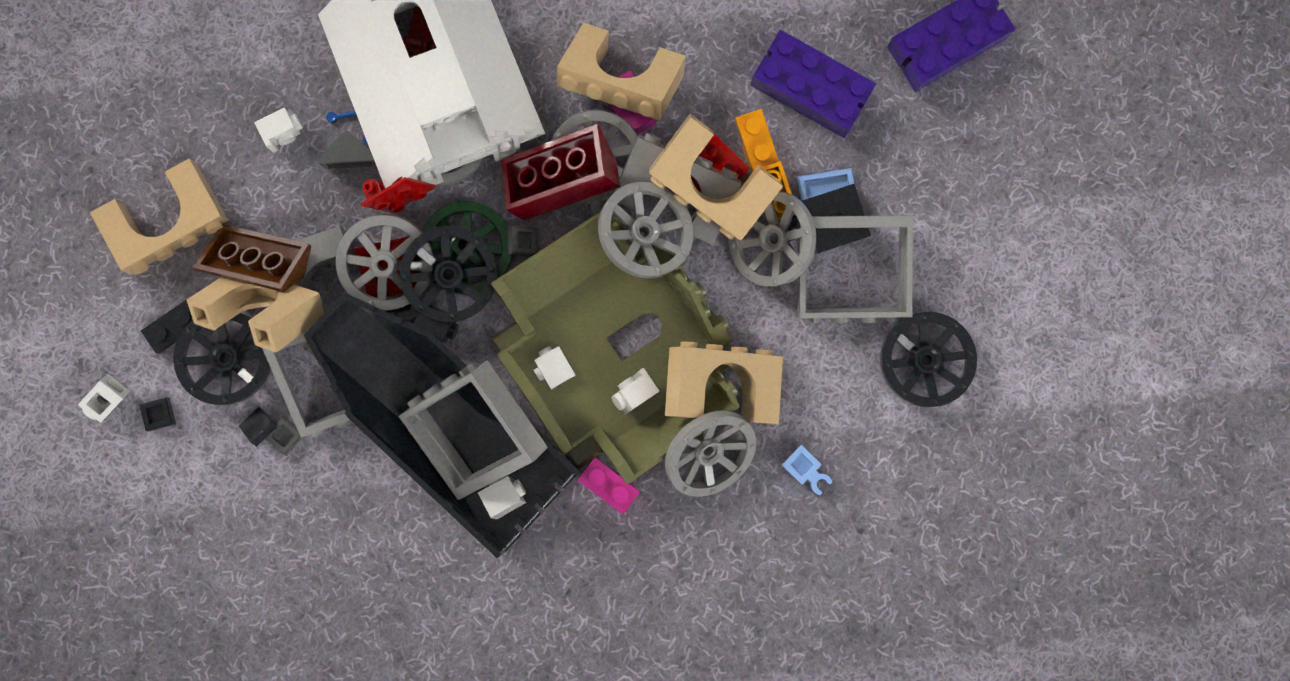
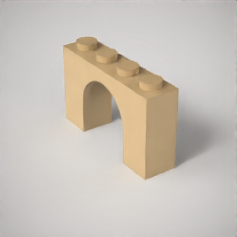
[557,23,686,120]
[649,114,783,241]
[90,159,229,275]
[187,277,324,353]
[665,342,783,424]

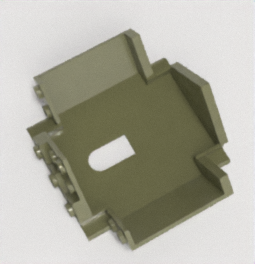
[491,212,740,484]

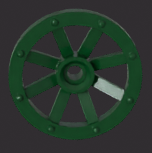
[419,201,513,295]

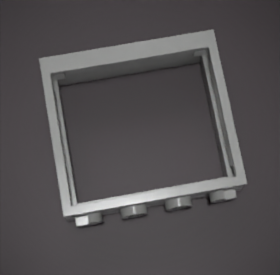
[797,215,913,323]
[262,300,376,438]
[399,360,548,500]

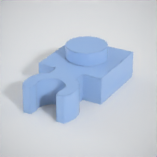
[781,445,832,495]

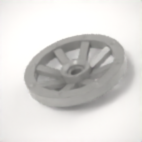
[552,110,638,205]
[598,182,694,278]
[728,191,816,286]
[336,214,433,310]
[665,411,756,497]

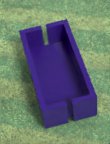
[887,0,1016,92]
[750,29,877,139]

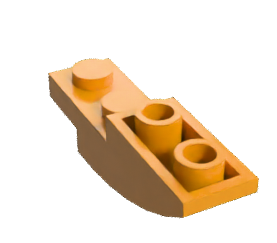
[734,109,795,221]

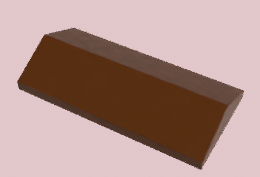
[192,224,311,292]

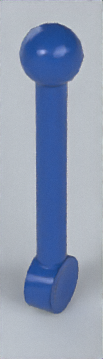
[326,110,357,123]

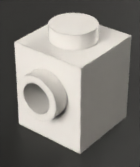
[534,346,576,390]
[478,476,526,520]

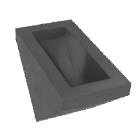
[319,129,377,169]

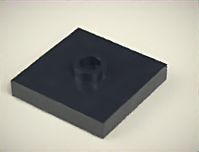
[801,184,871,254]

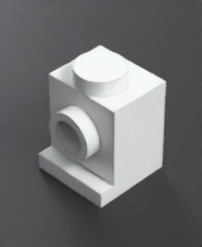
[254,108,303,153]
[611,368,659,415]
[78,373,130,423]

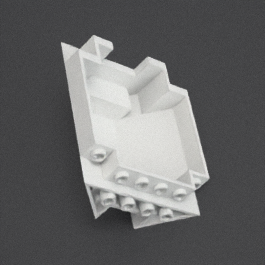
[318,0,545,189]

